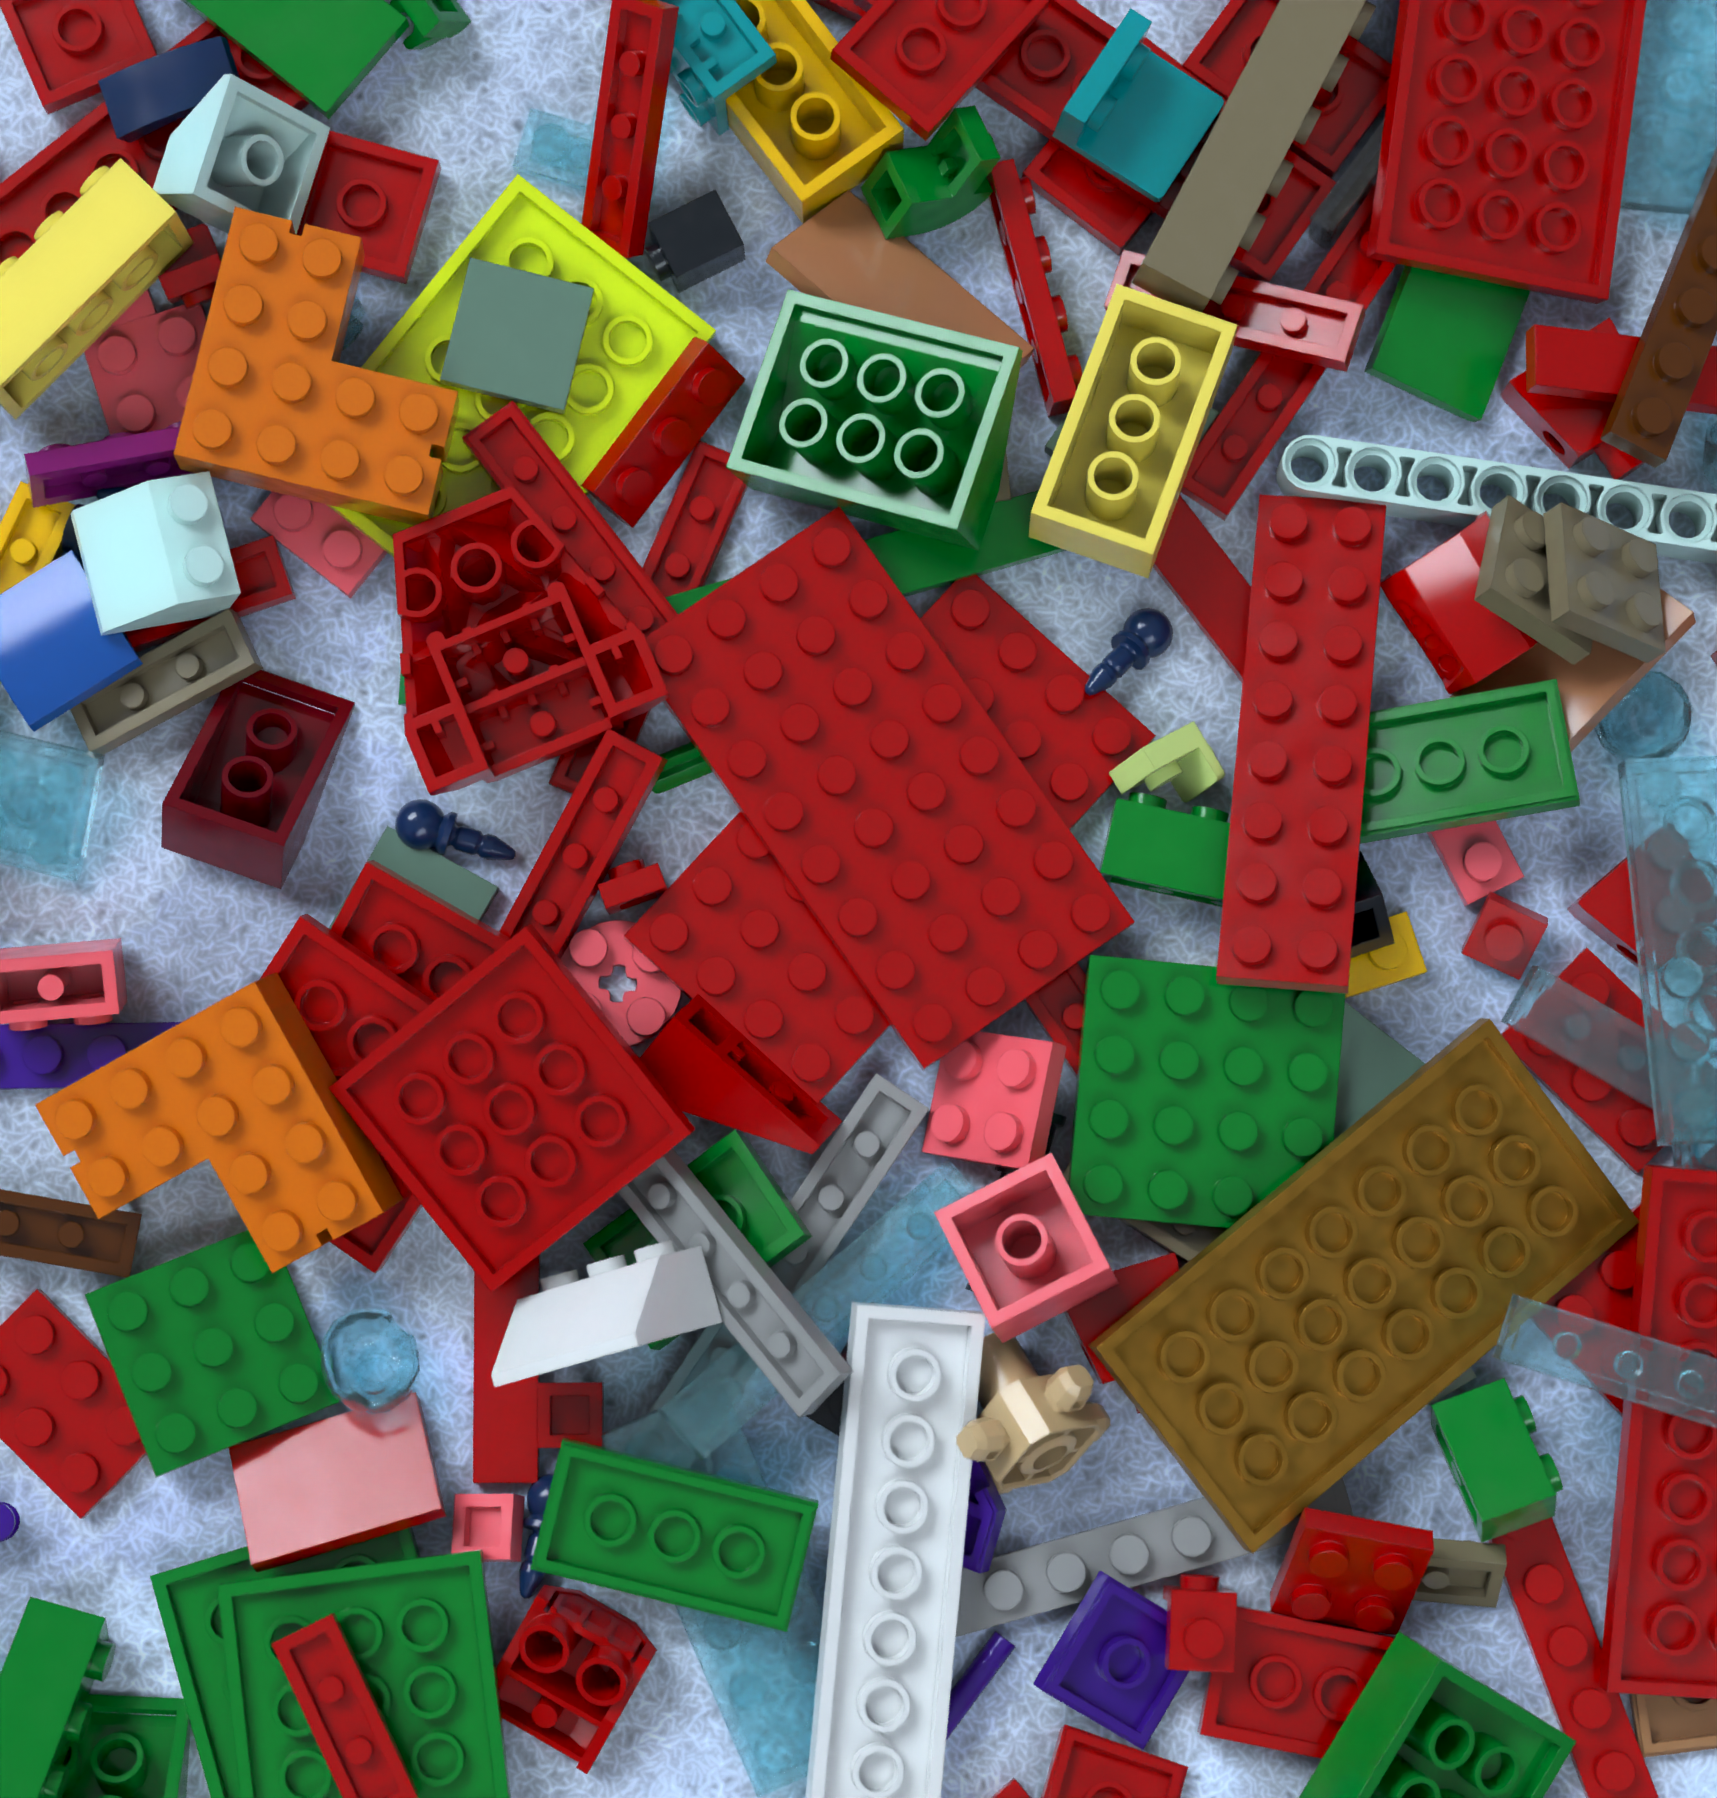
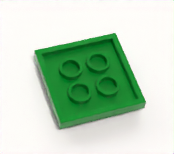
[85,1230,340,1478]

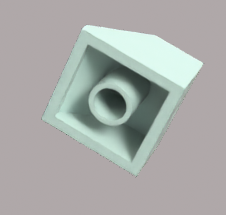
[153,74,331,234]
[70,471,241,636]

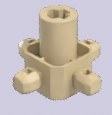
[956,1332,1110,1495]

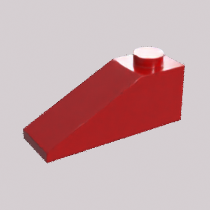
[640,994,843,1155]

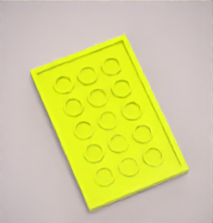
[326,174,716,557]

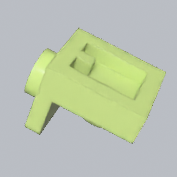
[1109,721,1225,803]

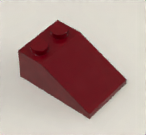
[161,670,355,889]

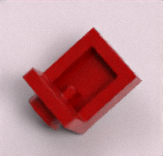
[158,224,222,309]
[1163,1574,1237,1673]

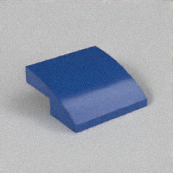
[0,550,143,732]

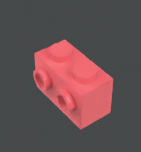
[0,938,127,1031]

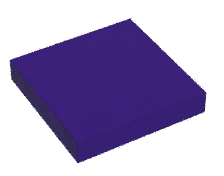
[1033,1570,1189,1750]

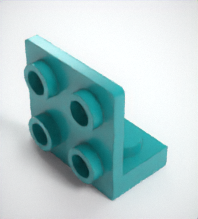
[659,0,777,136]
[1052,8,1224,202]

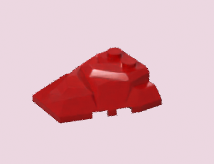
[393,485,670,796]

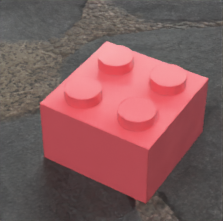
[934,1152,1119,1343]

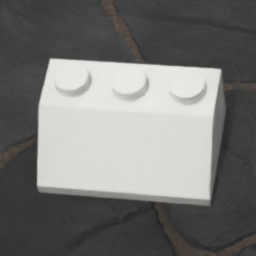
[491,1240,722,1387]

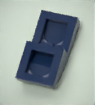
[98,36,240,143]

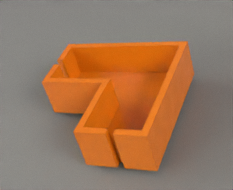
[173,207,459,525]
[35,972,403,1273]

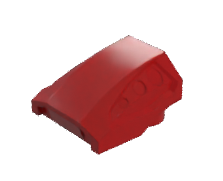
[1380,511,1538,694]
[496,1585,657,1774]

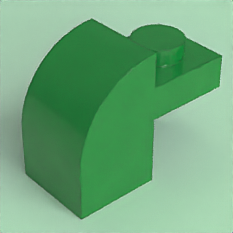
[861,106,1001,240]

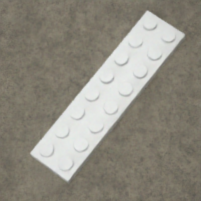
[805,1302,985,1798]

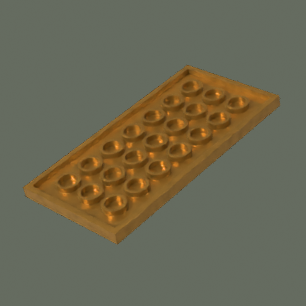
[1089,1018,1639,1553]

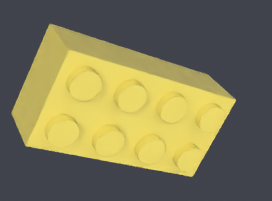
[0,158,194,420]
[1028,284,1238,579]

